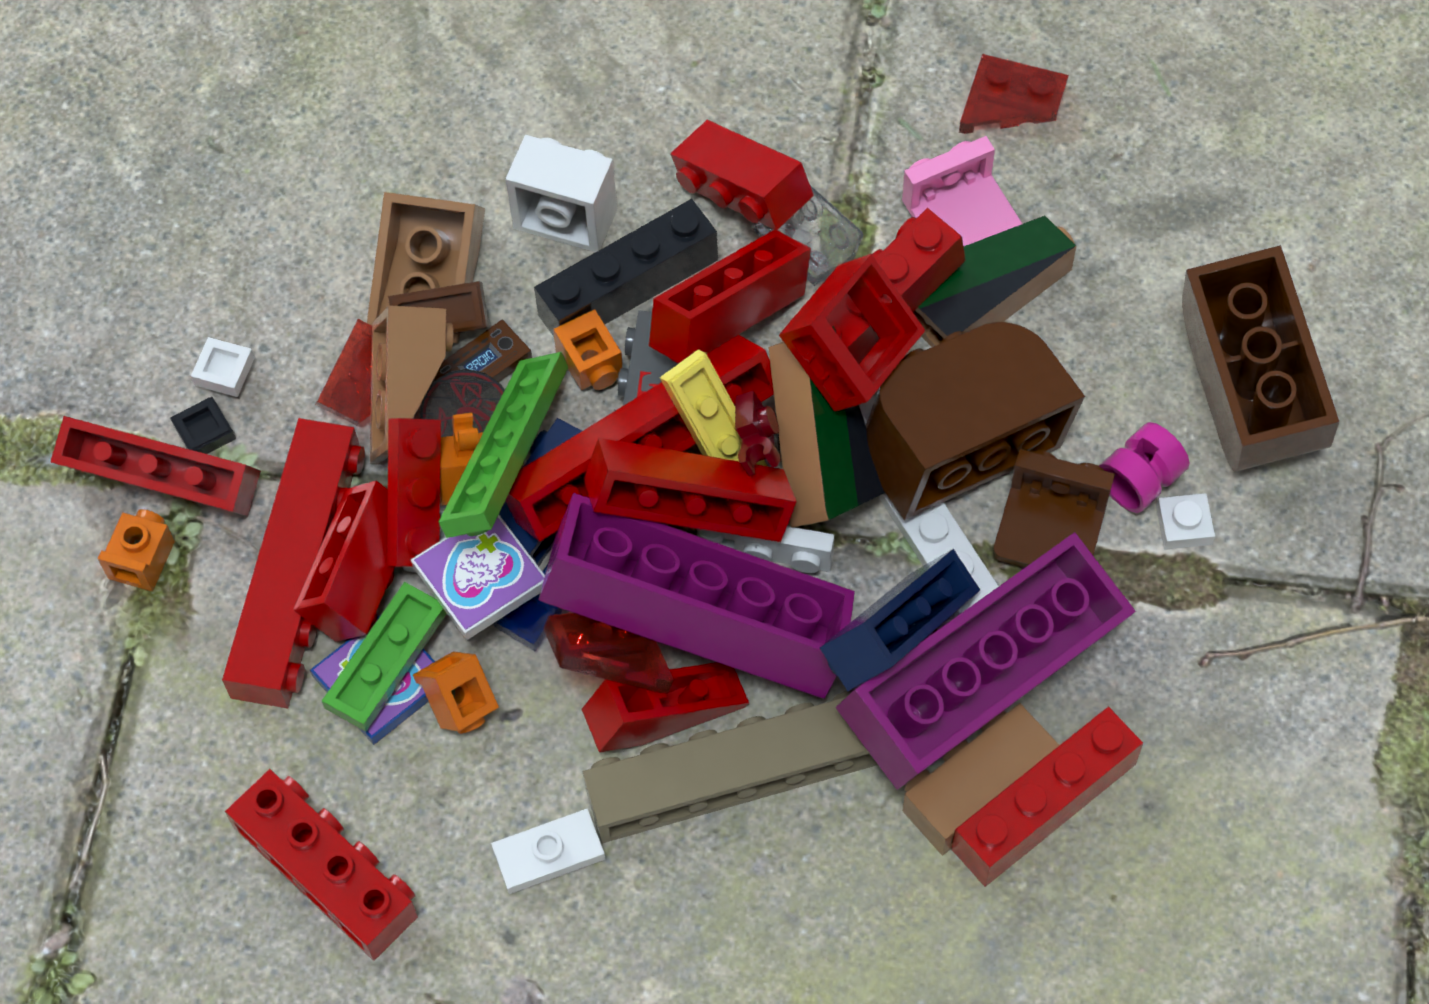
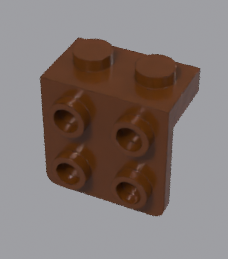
[993,449,1115,567]

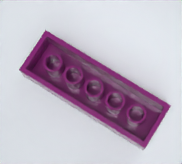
[539,493,855,699]
[835,532,1136,790]

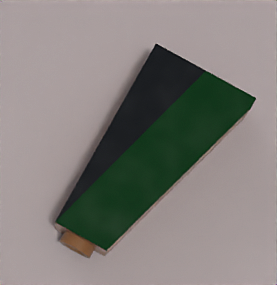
[913,215,1076,347]
[768,326,885,528]

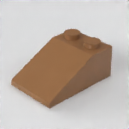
[366,192,485,343]
[370,305,453,464]

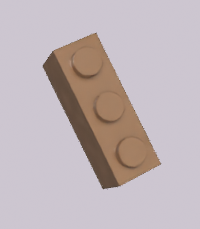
[902,703,1059,856]

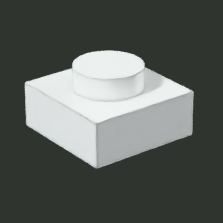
[191,337,255,397]
[1156,493,1215,550]

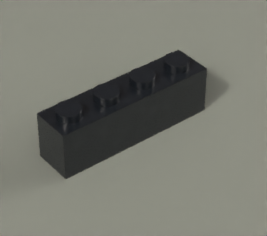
[534,198,718,337]

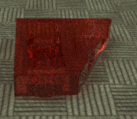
[959,54,1069,134]
[315,319,372,426]
[543,613,674,693]

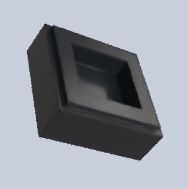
[170,396,236,454]

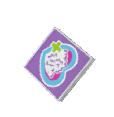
[411,515,545,640]

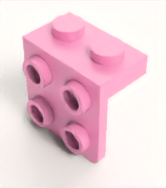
[902,136,1022,246]

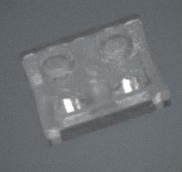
[751,185,863,286]

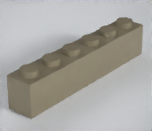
[582,689,878,844]

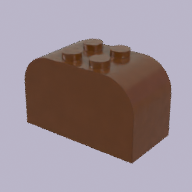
[1182,245,1339,472]
[866,322,1085,520]

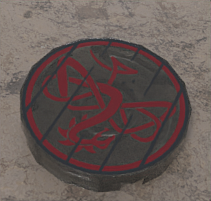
[418,369,505,437]

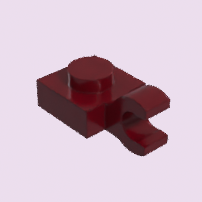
[735,390,780,476]

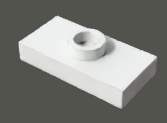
[491,808,605,894]

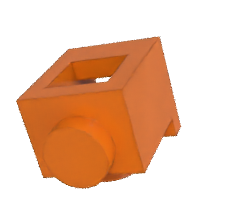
[553,309,622,390]
[97,509,175,592]
[413,651,499,734]

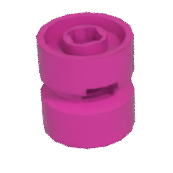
[1099,422,1190,513]

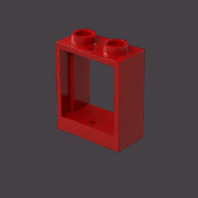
[779,254,925,411]

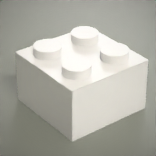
[505,135,617,252]

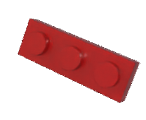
[387,418,441,567]

